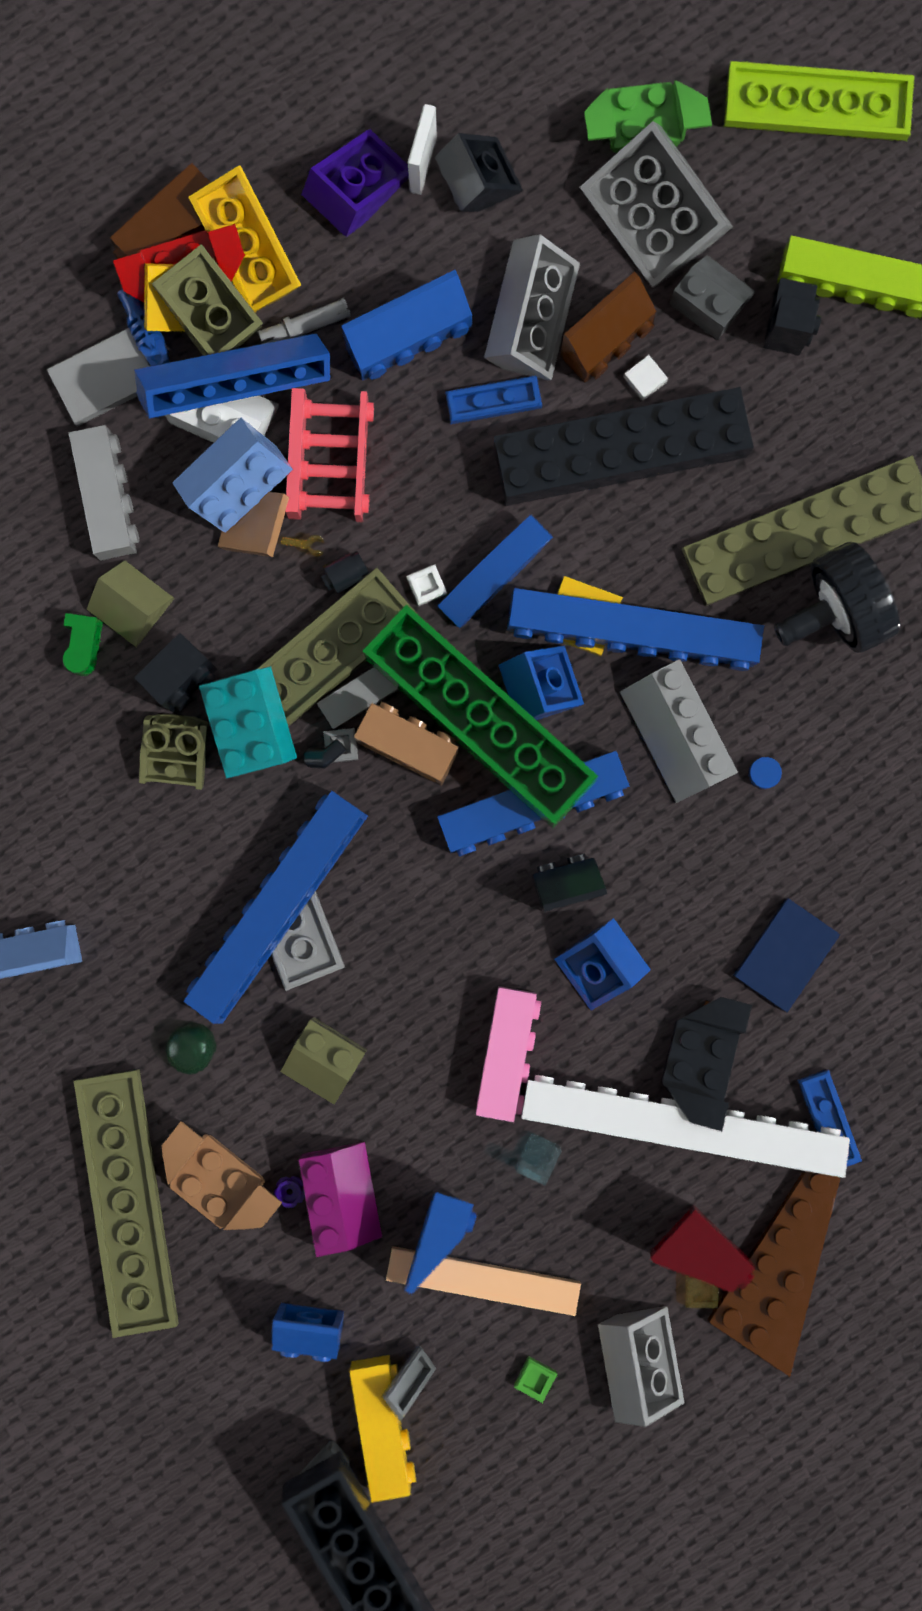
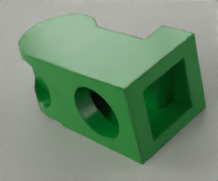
[63,613,103,676]

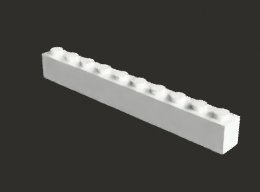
[521,1075,850,1178]

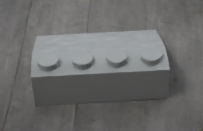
[580,121,733,288]

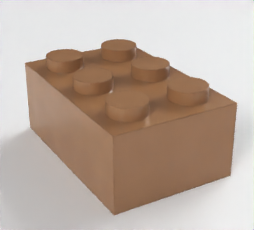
[354,702,459,786]

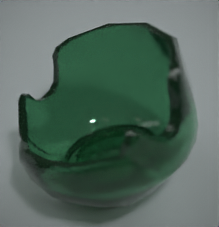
[165,1022,217,1075]

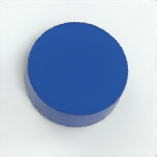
[748,757,782,789]

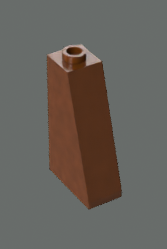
[110,163,211,259]

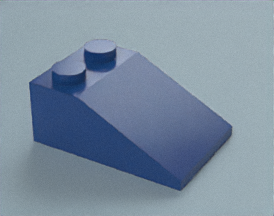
[404,1192,477,1294]

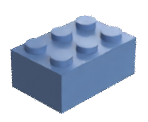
[172,417,293,533]

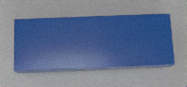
[445,375,542,424]
[797,1069,862,1167]

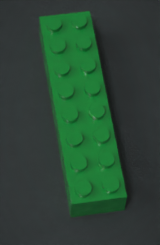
[363,604,598,828]

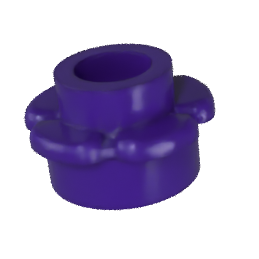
[274,1176,305,1208]

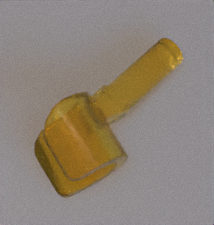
[281,535,325,557]

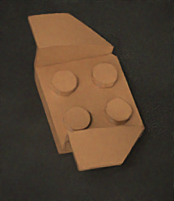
[162,1121,282,1230]

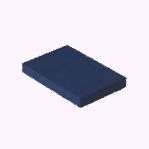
[733,898,841,1013]

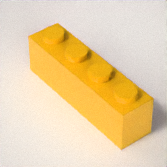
[350,1355,416,1503]

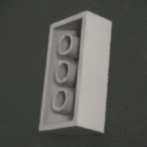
[484,234,580,380]
[620,659,738,803]

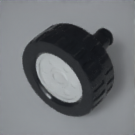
[774,542,900,653]

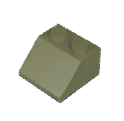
[280,1017,367,1105]

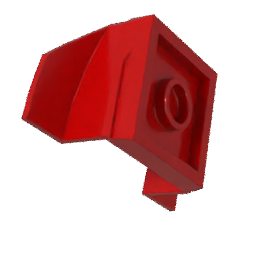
[113,224,245,302]

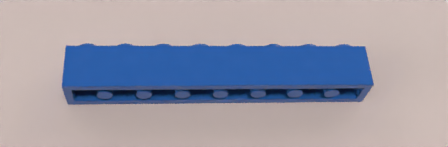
[506,588,764,671]
[184,791,368,1024]

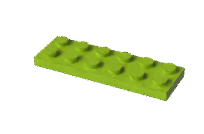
[724,61,914,141]

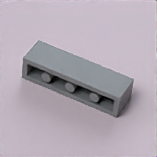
[69,425,139,560]

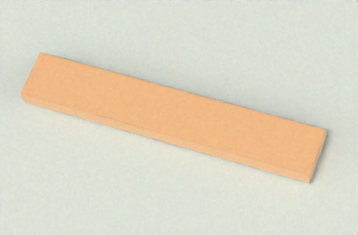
[386,1246,581,1316]

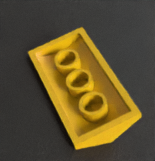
[189,166,302,312]

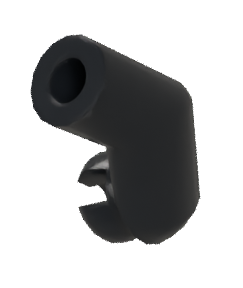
[302,738,347,769]

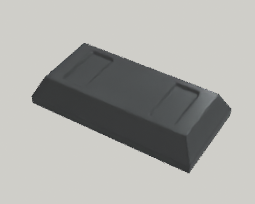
[382,1346,436,1421]

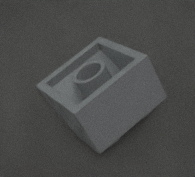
[669,255,756,340]

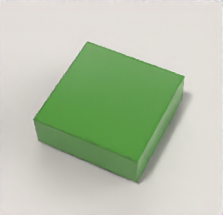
[514,1356,557,1403]

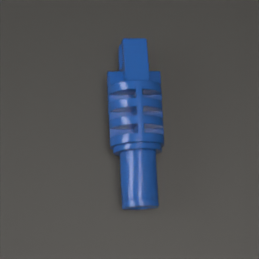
[118,289,170,366]

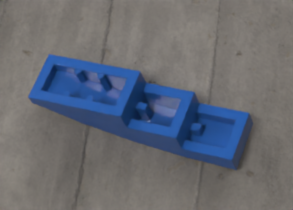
[438,515,553,628]

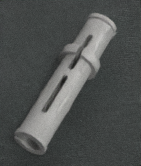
[257,298,351,344]

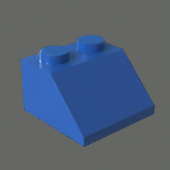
[499,646,584,720]
[554,918,651,1010]
[272,1303,344,1362]

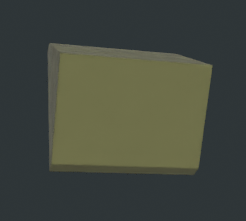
[87,561,175,647]

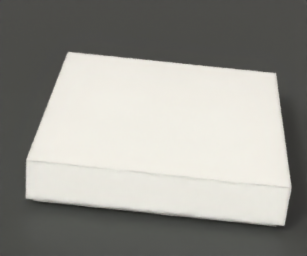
[408,104,437,195]

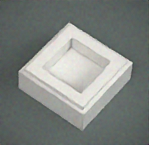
[624,355,668,401]
[406,564,447,606]

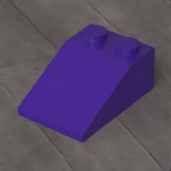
[301,129,409,237]

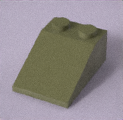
[152,244,263,356]

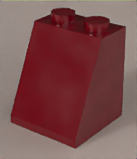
[650,1205,755,1293]

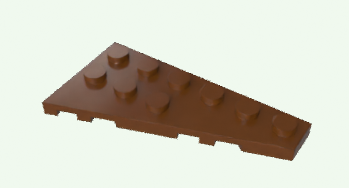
[707,1170,840,1377]

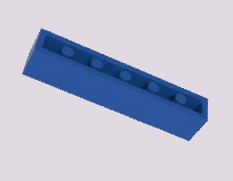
[134,334,330,418]
[438,751,630,857]

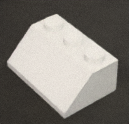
[165,396,279,443]

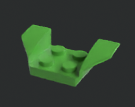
[584,80,712,153]

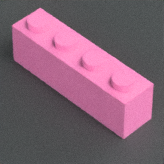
[476,986,541,1122]

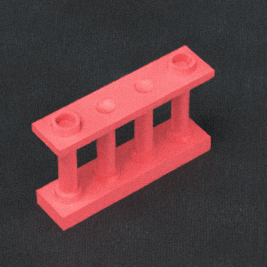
[285,388,374,522]

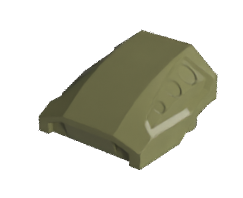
[139,714,209,790]

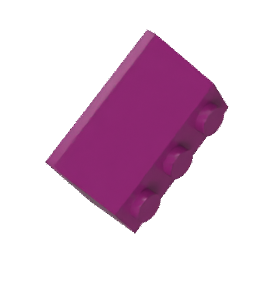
[299,1141,382,1257]

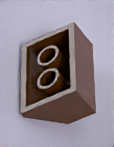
[560,271,656,383]

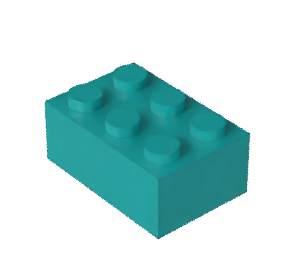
[199,667,297,779]

